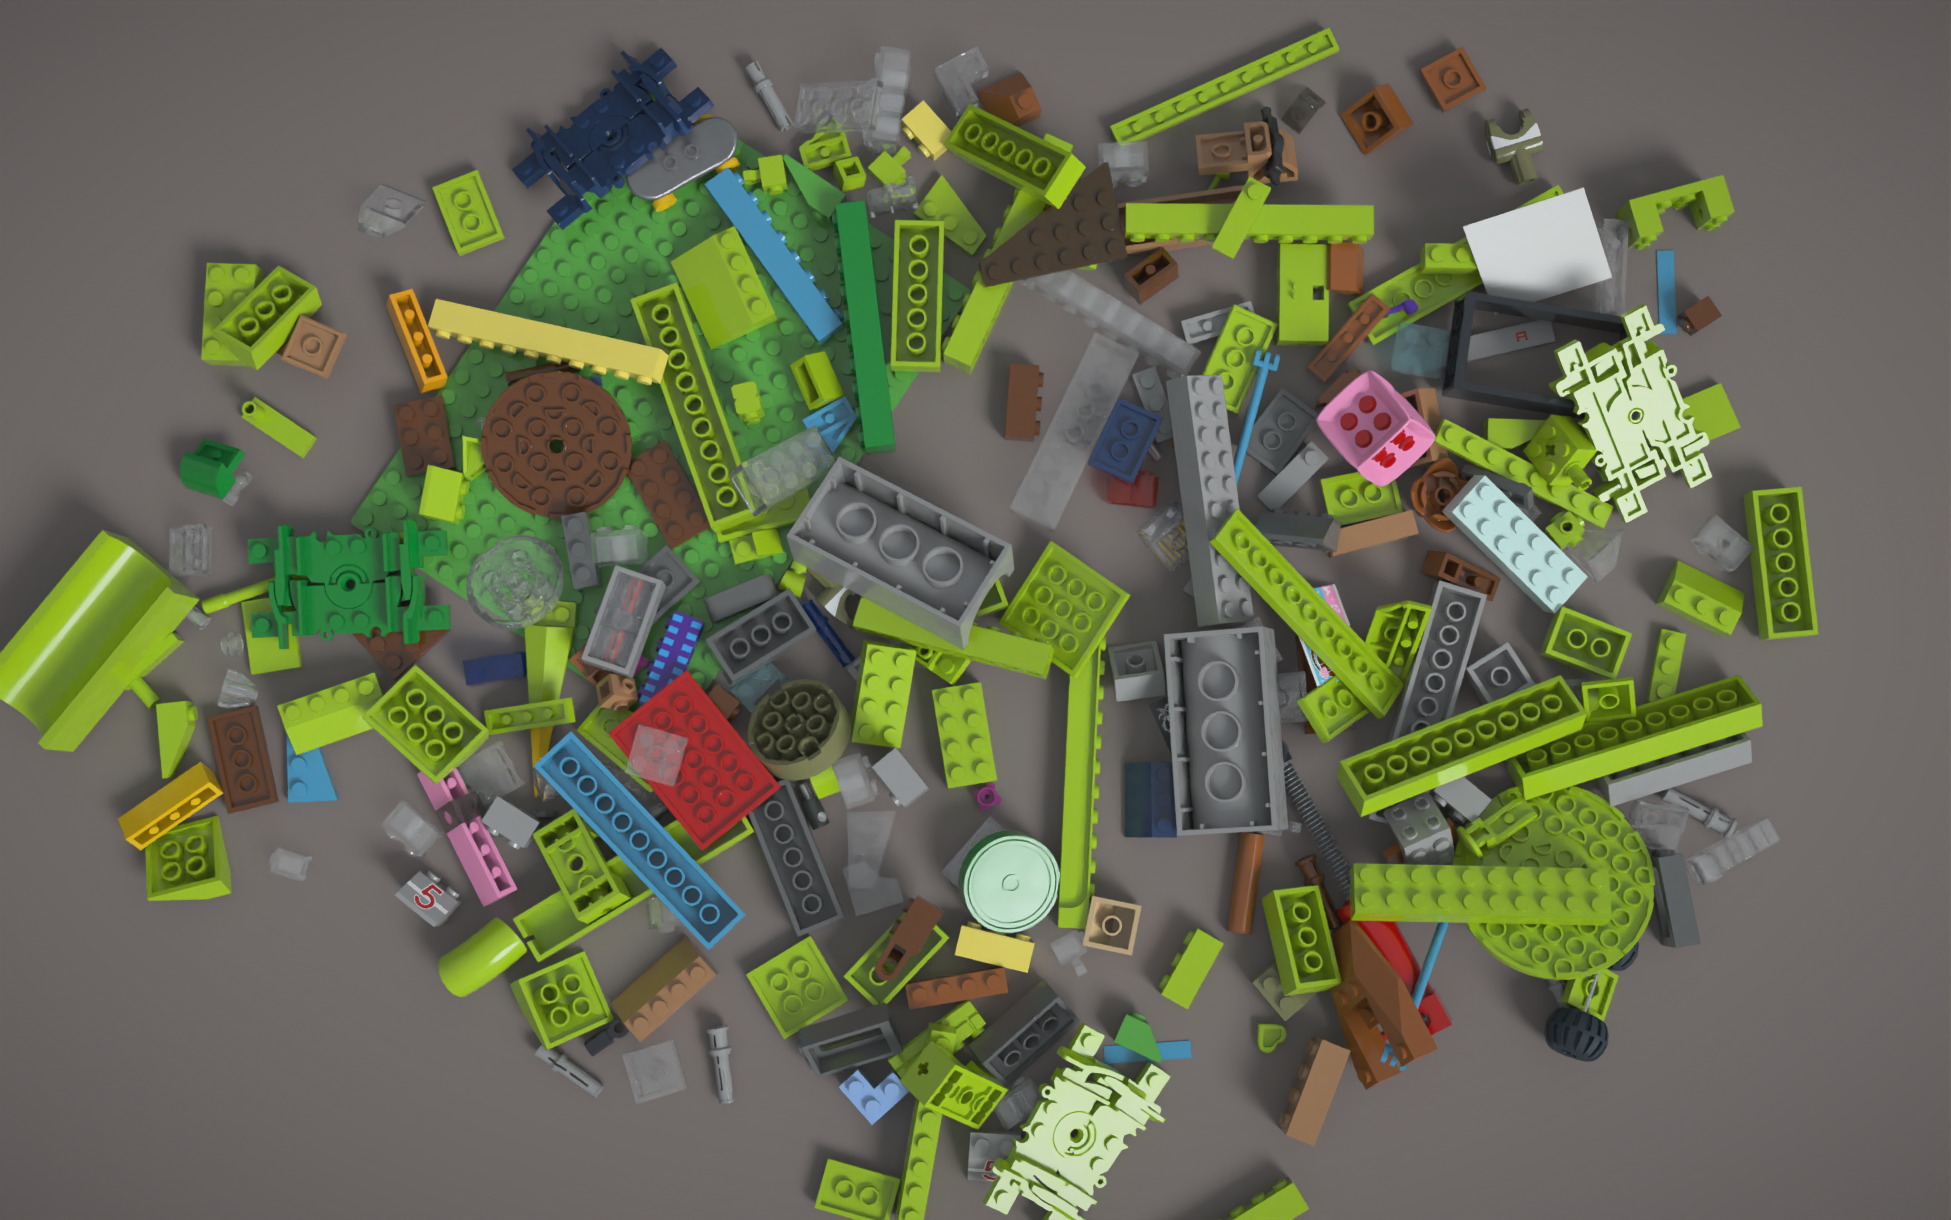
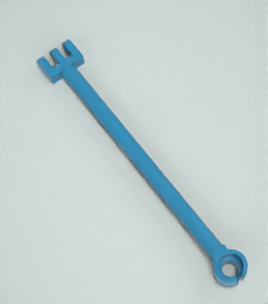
[1233,349,1280,485]
[1380,922,1449,1071]

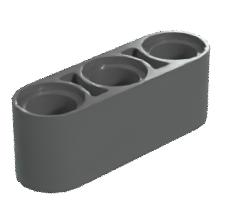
[704,574,778,624]

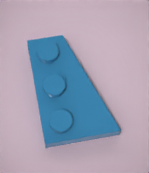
[286,732,340,803]

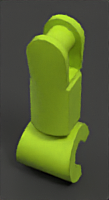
[779,559,808,598]

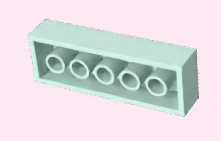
[1442,475,1588,613]

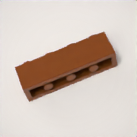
[905,966,1008,1010]

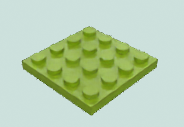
[998,541,1131,678]

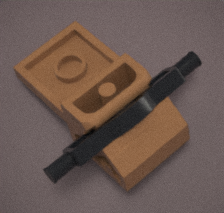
[1195,107,1298,188]

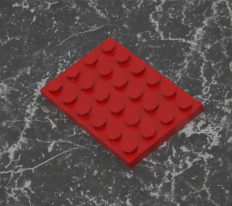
[608,670,781,851]

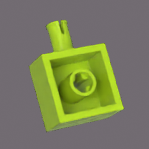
[1523,415,1598,491]

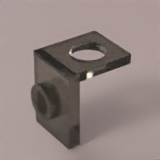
[1281,87,1326,134]
[435,791,486,833]

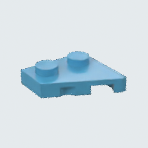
[802,396,857,461]

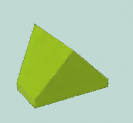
[462,436,487,481]

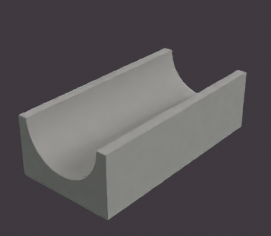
[786,457,1014,650]
[1164,626,1288,836]

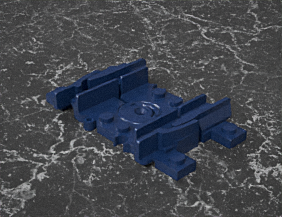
[512,48,714,230]

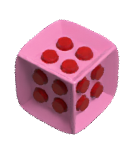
[1316,371,1436,486]

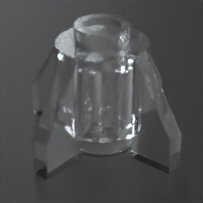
[217,668,259,709]

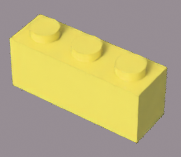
[955,921,1035,973]

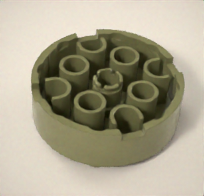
[747,679,851,780]

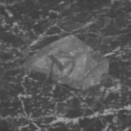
[866,175,918,218]

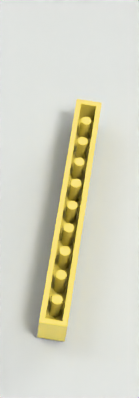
[428,299,669,385]

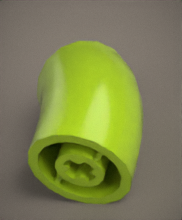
[438,917,527,997]

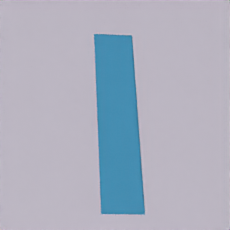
[1657,250,1677,334]
[1103,1040,1192,1064]

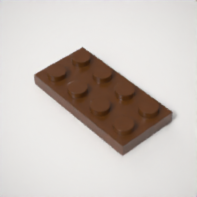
[627,440,711,550]
[207,706,279,814]

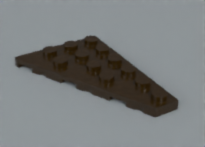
[979,162,1128,288]

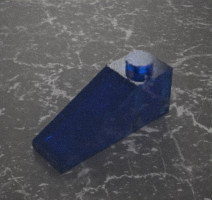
[463,652,527,687]

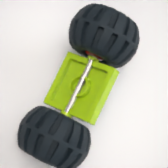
[1544,942,1639,1062]

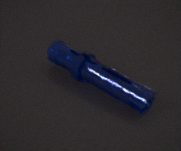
[802,599,856,668]

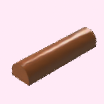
[1226,832,1265,934]

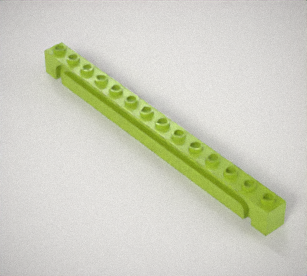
[1057,636,1106,929]

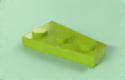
[914,175,987,257]

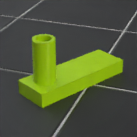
[241,397,318,458]
[122,633,184,709]

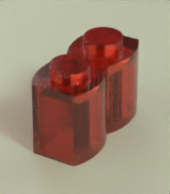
[1106,471,1159,509]

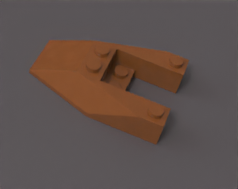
[1330,920,1438,1090]

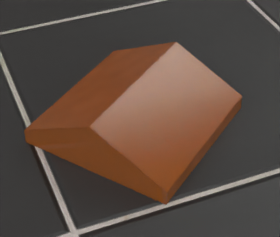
[1327,242,1364,297]

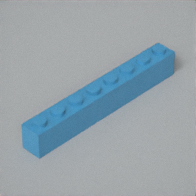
[704,167,844,345]

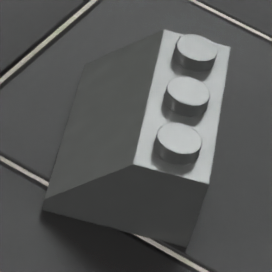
[1255,509,1341,552]

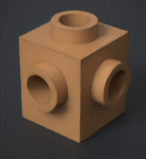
[596,673,638,712]

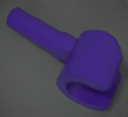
[1386,299,1418,316]

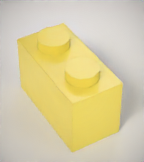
[901,100,951,161]

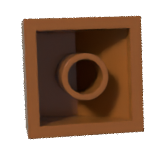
[1340,83,1414,155]

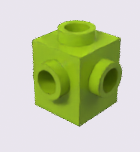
[1544,511,1585,551]

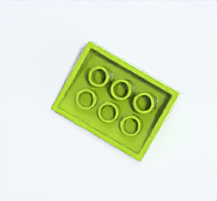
[671,226,778,350]
[362,665,489,784]

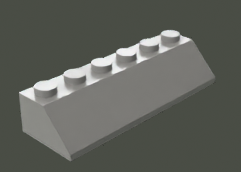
[1596,732,1752,807]

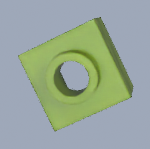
[833,156,866,192]

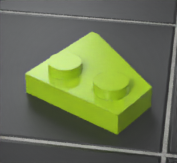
[799,115,852,171]

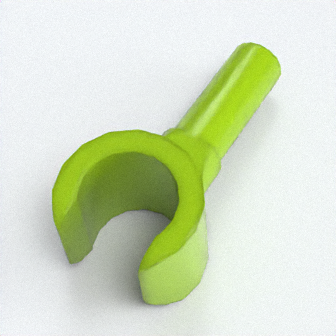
[1207,172,1231,190]

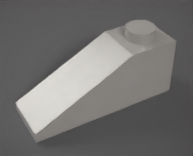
[1256,441,1329,511]

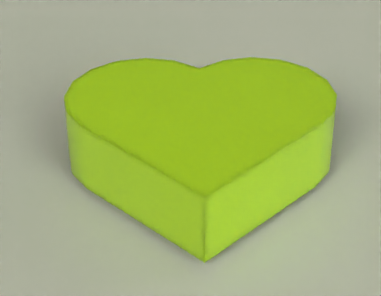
[1257,1023,1287,1053]

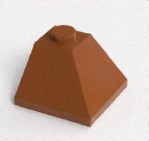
[977,72,1041,127]

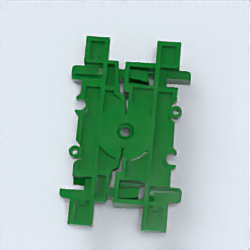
[247,519,452,649]

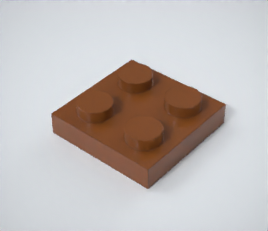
[1419,46,1486,114]

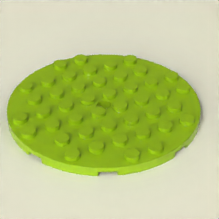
[1452,786,1655,980]

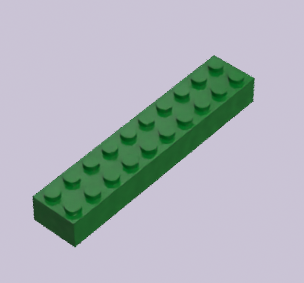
[832,200,896,455]

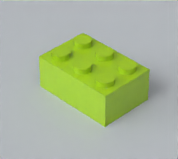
[1539,606,1633,680]

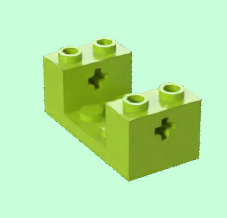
[1616,175,1735,250]
[532,809,633,925]
[900,1041,1008,1130]

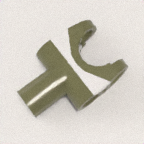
[1485,108,1544,186]
[807,568,857,629]

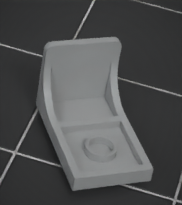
[1384,793,1455,865]

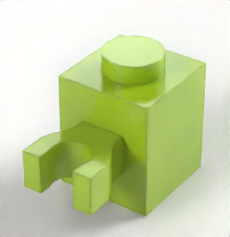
[868,146,911,194]
[743,154,788,195]

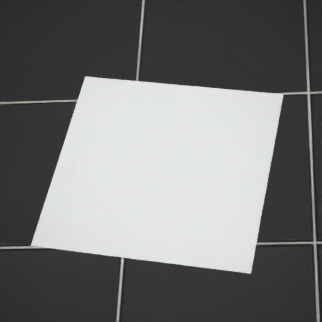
[1463,187,1612,314]

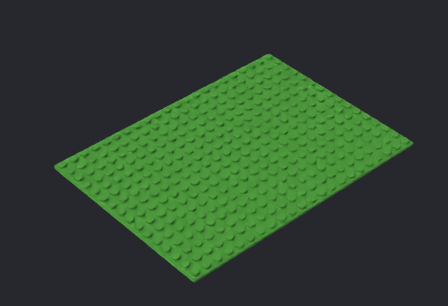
[351,98,971,711]

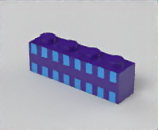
[637,611,706,705]

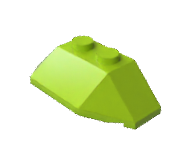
[1364,600,1432,683]

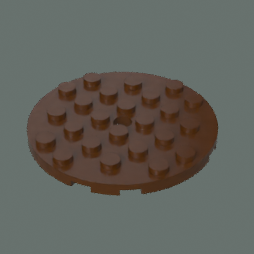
[481,371,632,519]

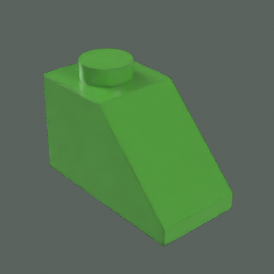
[1113,1011,1162,1063]

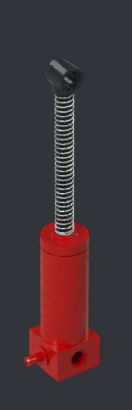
[1282,740,1452,1041]

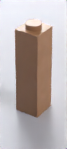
[1324,510,1419,558]

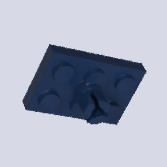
[1087,397,1163,485]

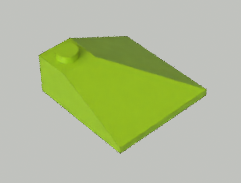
[145,816,232,901]
[510,951,614,1050]

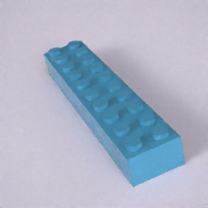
[534,731,746,950]

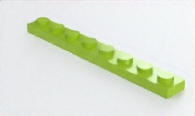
[1433,419,1614,529]

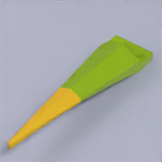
[524,598,578,798]

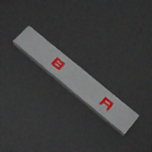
[1407,320,1556,375]

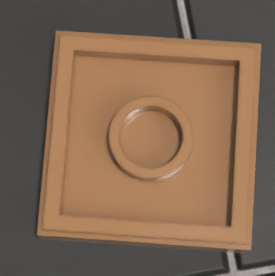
[280,315,347,380]

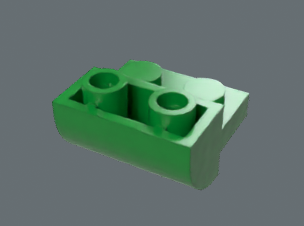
[180,439,245,499]

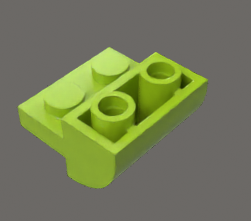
[915,647,971,686]

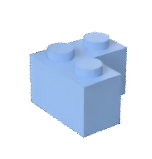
[839,1067,909,1125]

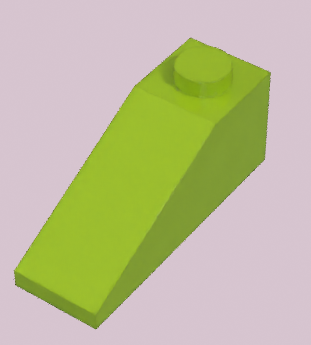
[1212,176,1271,260]
[1483,418,1547,451]
[156,701,198,779]

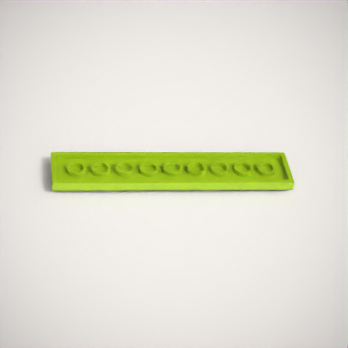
[1347,185,1564,346]
[1210,508,1405,719]

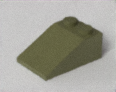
[1249,959,1317,1021]

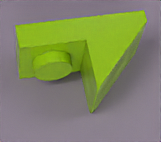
[729,529,784,565]

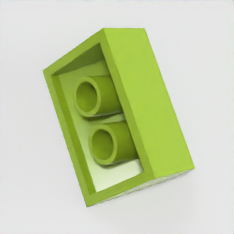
[1656,560,1745,637]

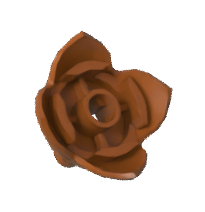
[1410,457,1469,533]

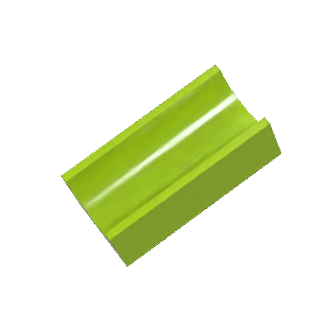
[0,530,200,752]

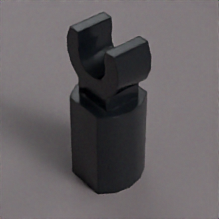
[584,1018,629,1056]

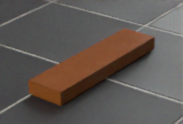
[1306,293,1391,384]

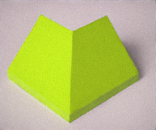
[1581,677,1637,722]

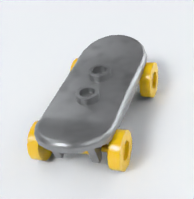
[625,114,740,212]

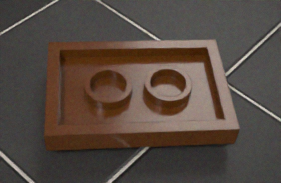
[393,395,456,478]

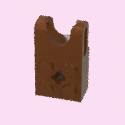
[875,895,944,981]

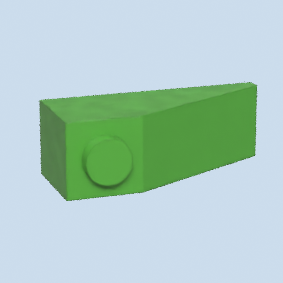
[783,154,847,224]

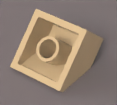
[1083,896,1142,956]

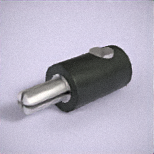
[799,783,830,830]

